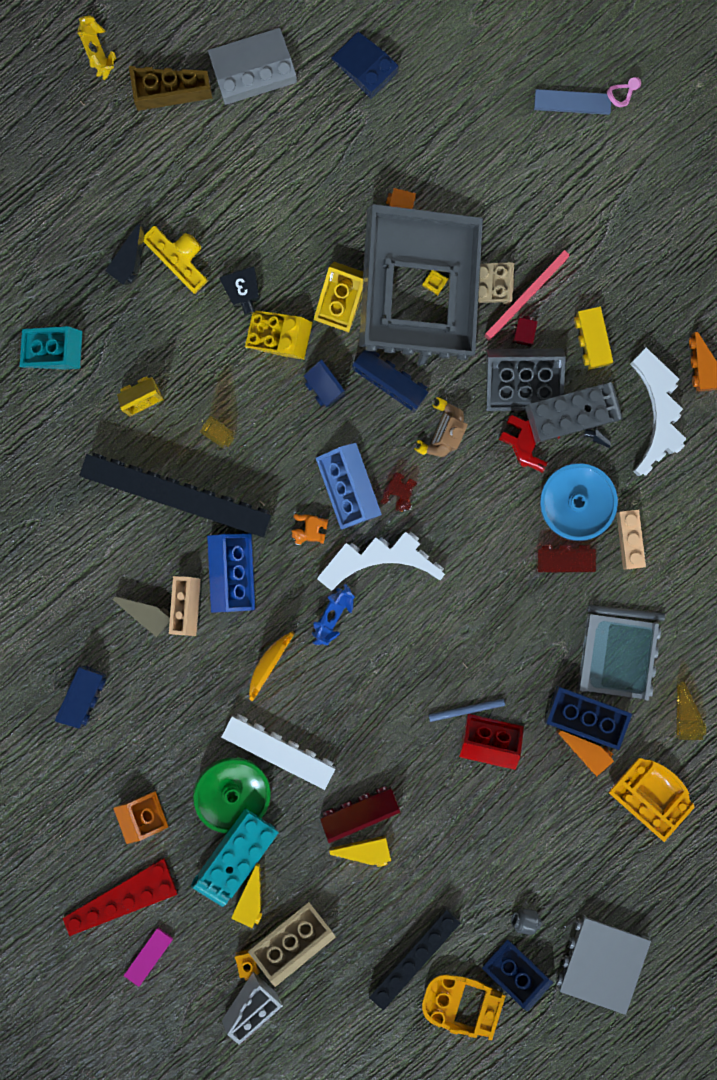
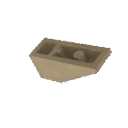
[112,596,170,637]

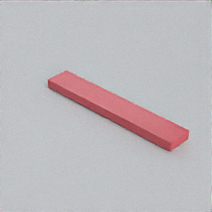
[484,250,569,340]

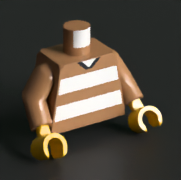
[414,397,468,457]

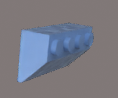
[316,443,382,530]

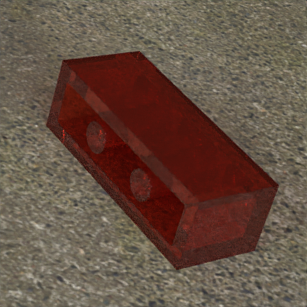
[536,545,596,572]

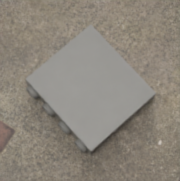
[556,914,651,1015]

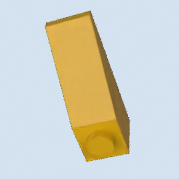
[329,835,391,867]
[231,862,263,928]

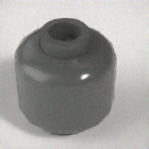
[511,908,541,935]

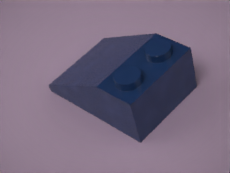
[331,32,399,99]
[482,939,554,1011]

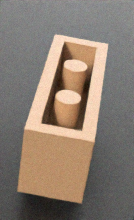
[616,510,646,570]
[169,576,201,636]

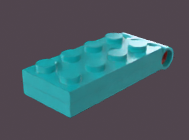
[191,808,279,907]

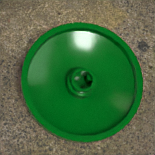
[193,758,270,833]

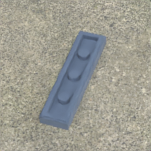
[534,89,611,115]

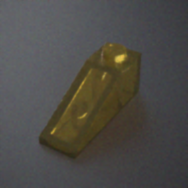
[200,416,235,449]
[676,681,706,740]

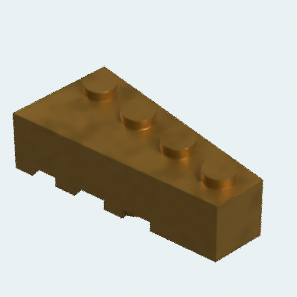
[129,66,213,111]

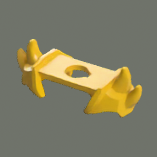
[77,15,116,80]

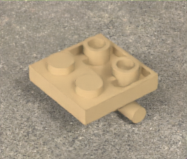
[478,262,514,305]

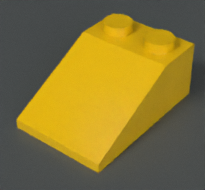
[313,262,363,332]
[117,377,164,417]

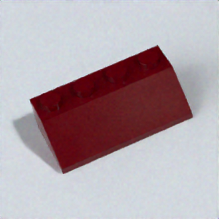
[320,785,401,843]

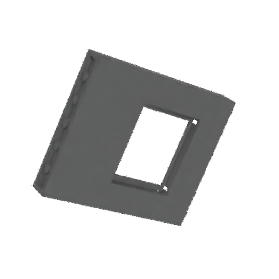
[359,204,483,360]

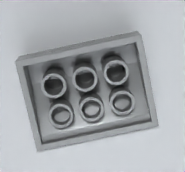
[208,28,297,105]

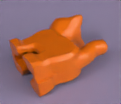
[291,513,328,545]

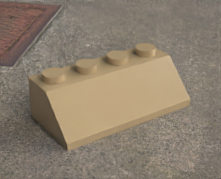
[248,902,336,987]

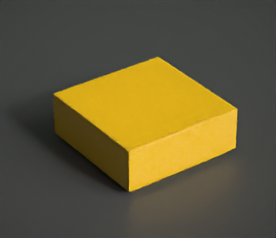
[422,270,448,296]

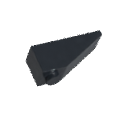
[105,224,146,285]

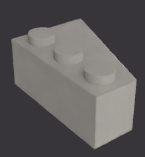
[221,972,283,1045]

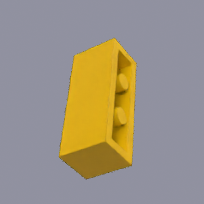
[574,306,613,370]

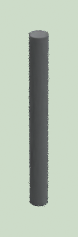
[588,605,665,621]

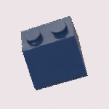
[303,360,345,408]

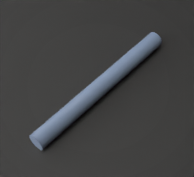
[428,699,505,722]

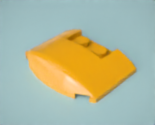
[249,631,295,701]
[608,757,695,842]

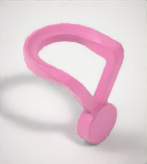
[607,77,641,107]

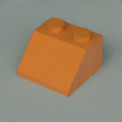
[113,791,168,844]

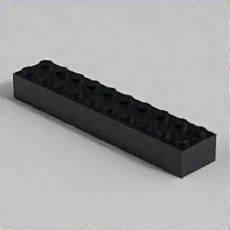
[79,452,273,538]

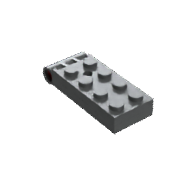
[525,382,623,443]

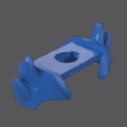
[312,584,355,645]

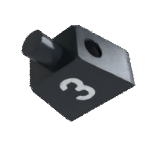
[219,266,260,315]

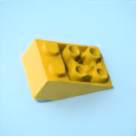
[245,310,312,360]

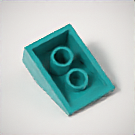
[20,326,82,370]

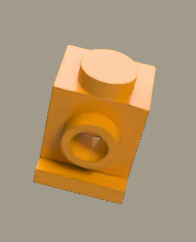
[235,949,260,981]

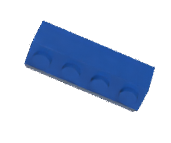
[207,534,255,613]

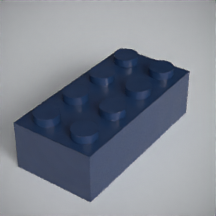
[544,686,632,750]

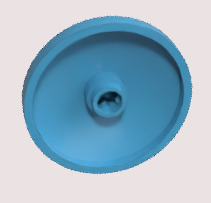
[540,464,618,541]

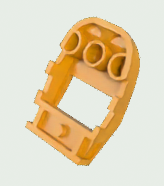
[422,974,506,1040]

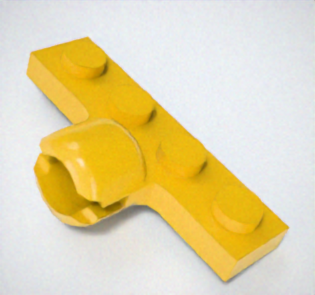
[144,226,209,294]

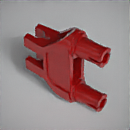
[498,415,560,473]

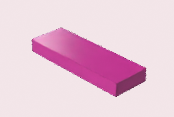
[124,928,173,987]

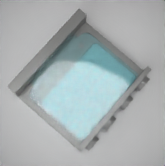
[577,614,661,701]

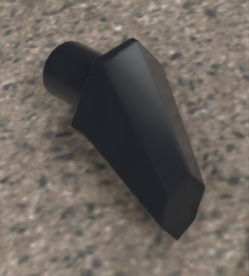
[584,427,611,448]

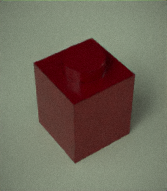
[513,316,538,347]

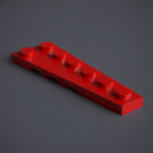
[62,858,178,936]

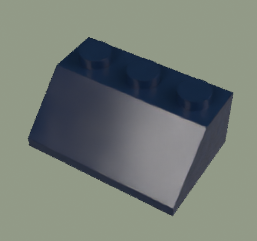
[55,665,107,729]

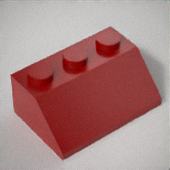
[459,714,524,770]

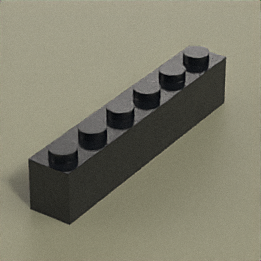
[369,906,461,1011]

